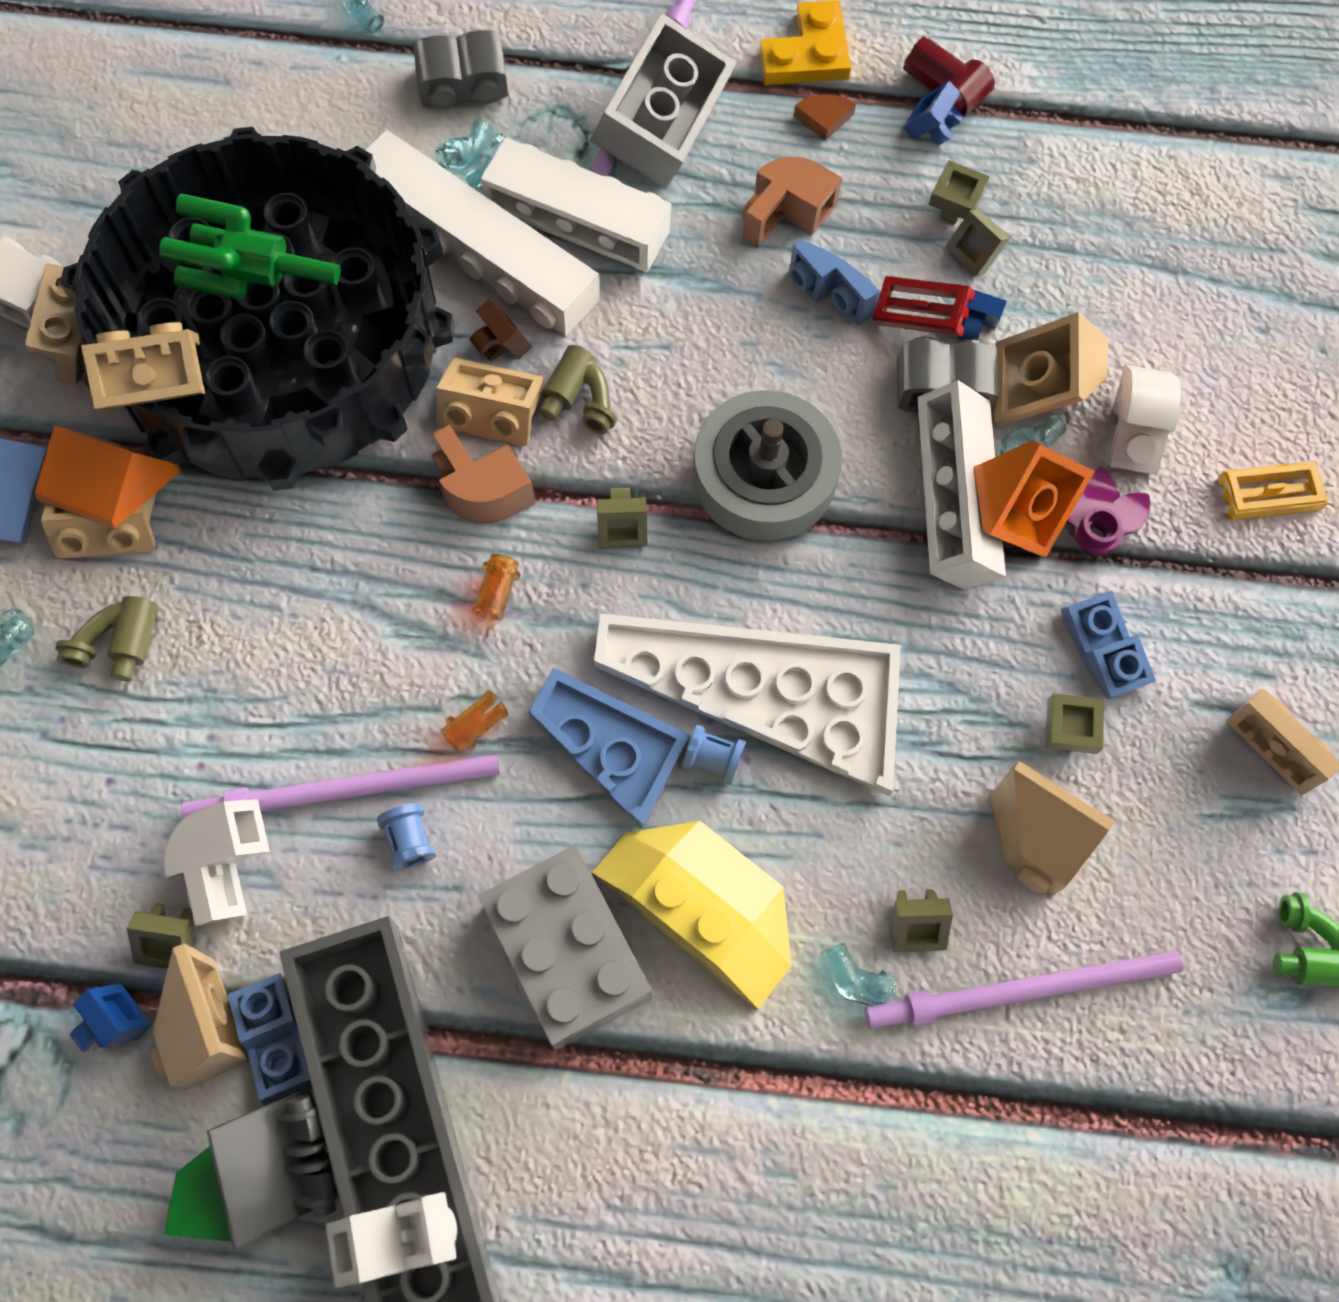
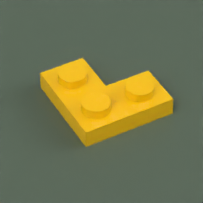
[760,0,851,85]

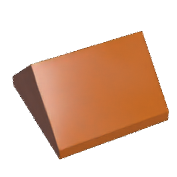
[34,425,180,529]
[974,440,1095,558]

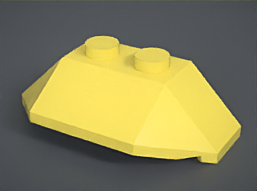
[592,821,791,1010]

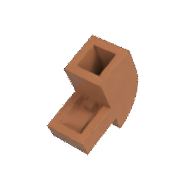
[742,157,842,248]
[431,424,535,523]

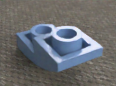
[789,240,880,326]
[0,438,48,543]
[1061,591,1156,699]
[228,973,313,1106]

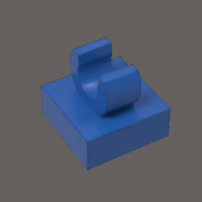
[903,81,963,145]
[958,290,1007,340]
[70,983,152,1052]

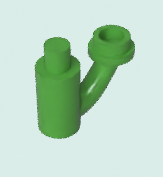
[1273,892,1339,988]

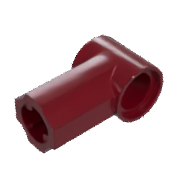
[903,36,995,118]

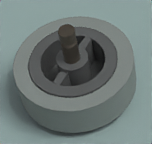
[693,390,842,541]

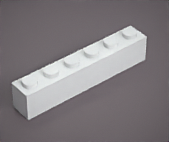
[366,130,600,337]

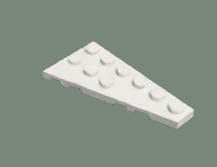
[594,613,901,796]

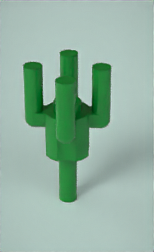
[159,194,341,299]

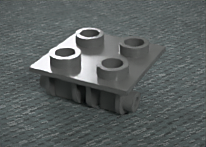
[206,1088,339,1248]

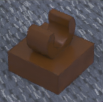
[469,299,533,362]

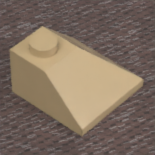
[994,312,1108,427]
[989,761,1114,896]
[151,943,249,1089]

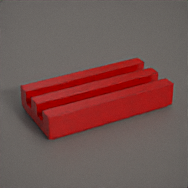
[872,276,975,337]

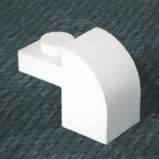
[1107,365,1181,475]
[164,799,269,926]
[326,1192,457,1288]

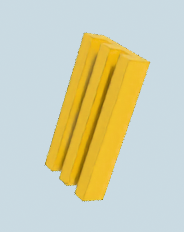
[1218,461,1328,521]

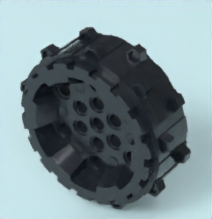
[60,126,454,491]

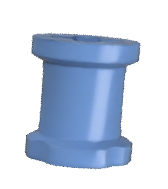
[682,725,746,785]
[377,803,437,871]

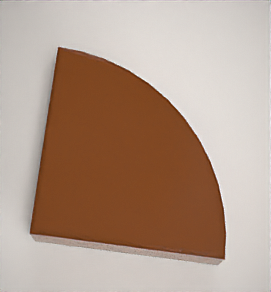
[793,94,856,140]

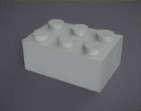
[589,12,737,189]
[478,845,652,1051]

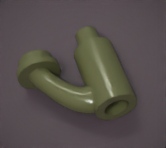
[539,345,617,434]
[55,596,158,682]

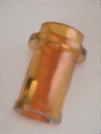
[472,554,521,621]
[441,690,509,753]

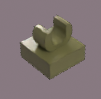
[928,160,990,224]
[945,208,1010,276]
[596,488,648,548]
[1046,693,1104,754]
[890,889,953,952]
[126,903,194,969]

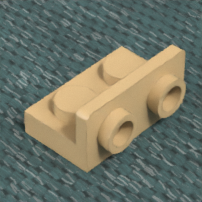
[25,264,85,384]
[81,323,205,410]
[436,357,545,446]
[40,493,157,559]
[1226,689,1339,795]

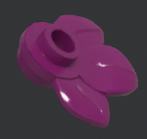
[1066,467,1151,555]

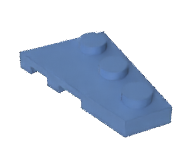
[529,668,690,829]

